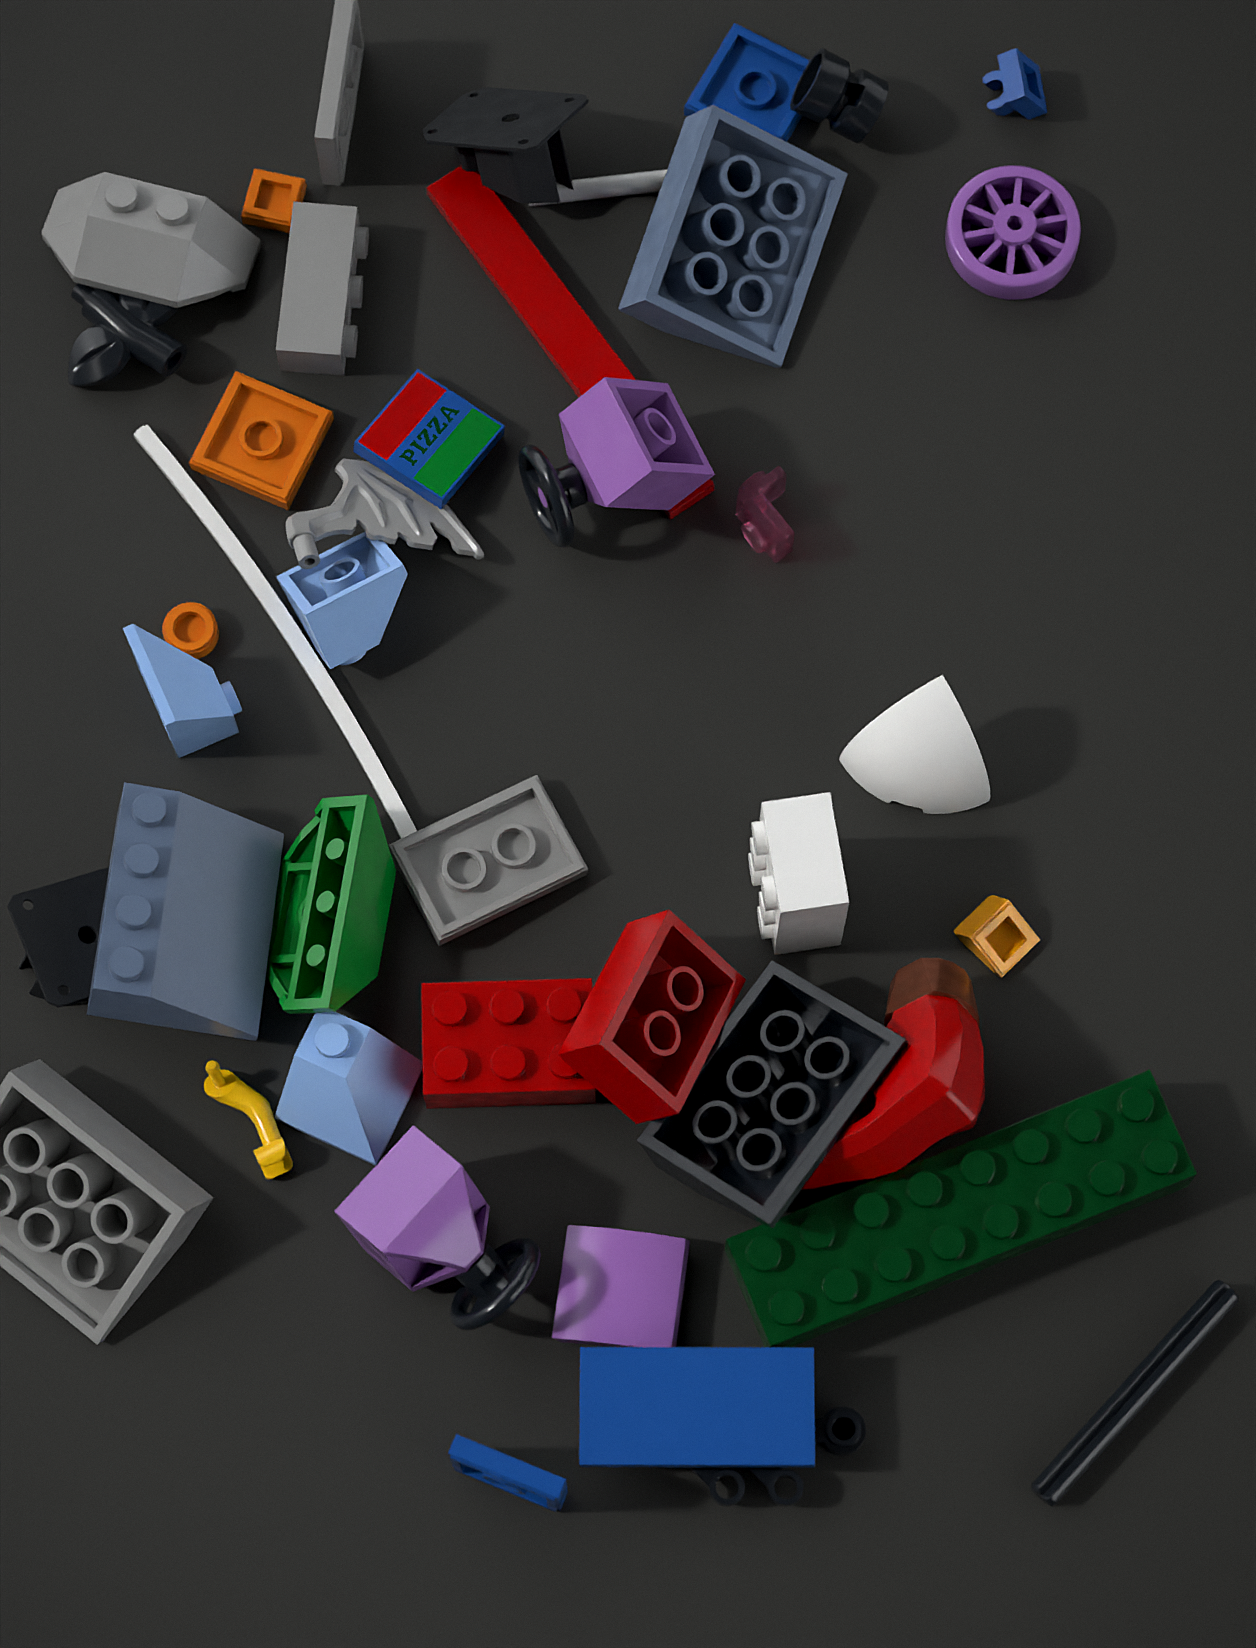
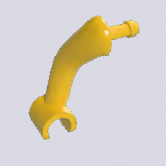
[204,1060,293,1179]

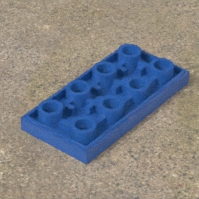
[579,1347,815,1468]

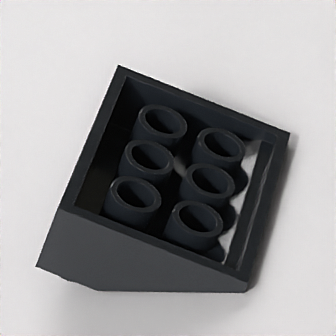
[637,960,908,1229]

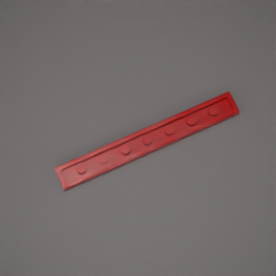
[426,166,714,520]

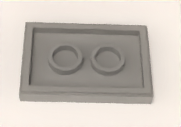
[314,0,364,186]
[388,775,588,946]

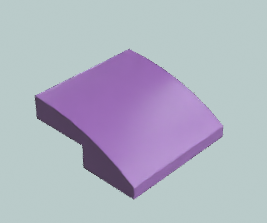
[552,1225,690,1347]

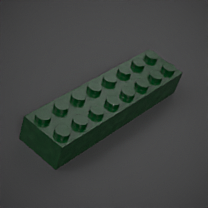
[724,1069,1197,1347]

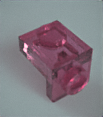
[736,466,795,563]

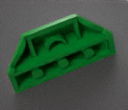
[266,794,396,1014]

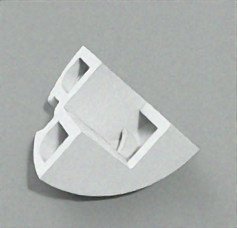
[839,675,990,814]

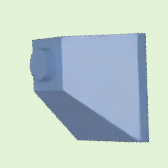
[276,532,408,669]
[123,624,242,758]
[274,1012,423,1166]

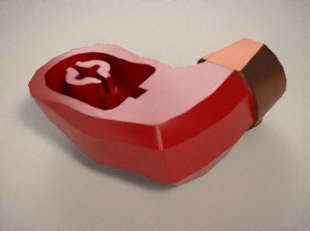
[801,958,985,1190]

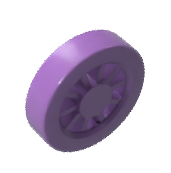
[945,165,1081,300]

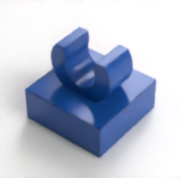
[982,48,1047,120]

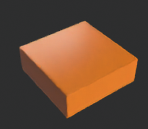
[241,168,307,233]

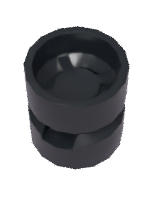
[790,48,889,143]

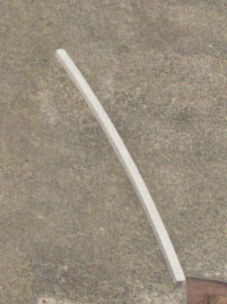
[134,424,417,839]

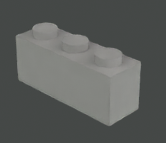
[276,202,369,376]

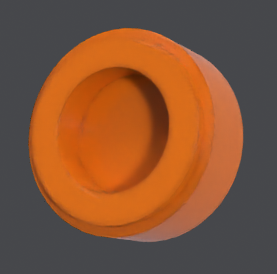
[162,602,219,659]

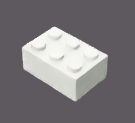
[748,792,849,955]

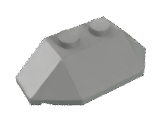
[41,172,261,308]

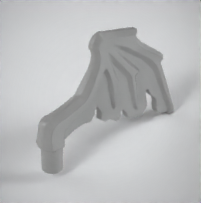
[285,458,484,569]

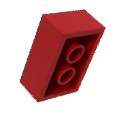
[558,910,746,1124]
[421,978,596,1109]

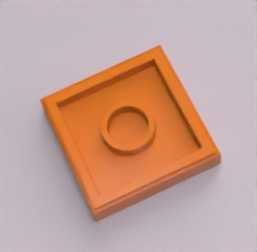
[189,371,334,510]

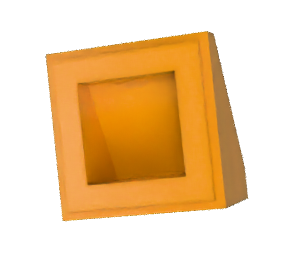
[954,895,1040,978]

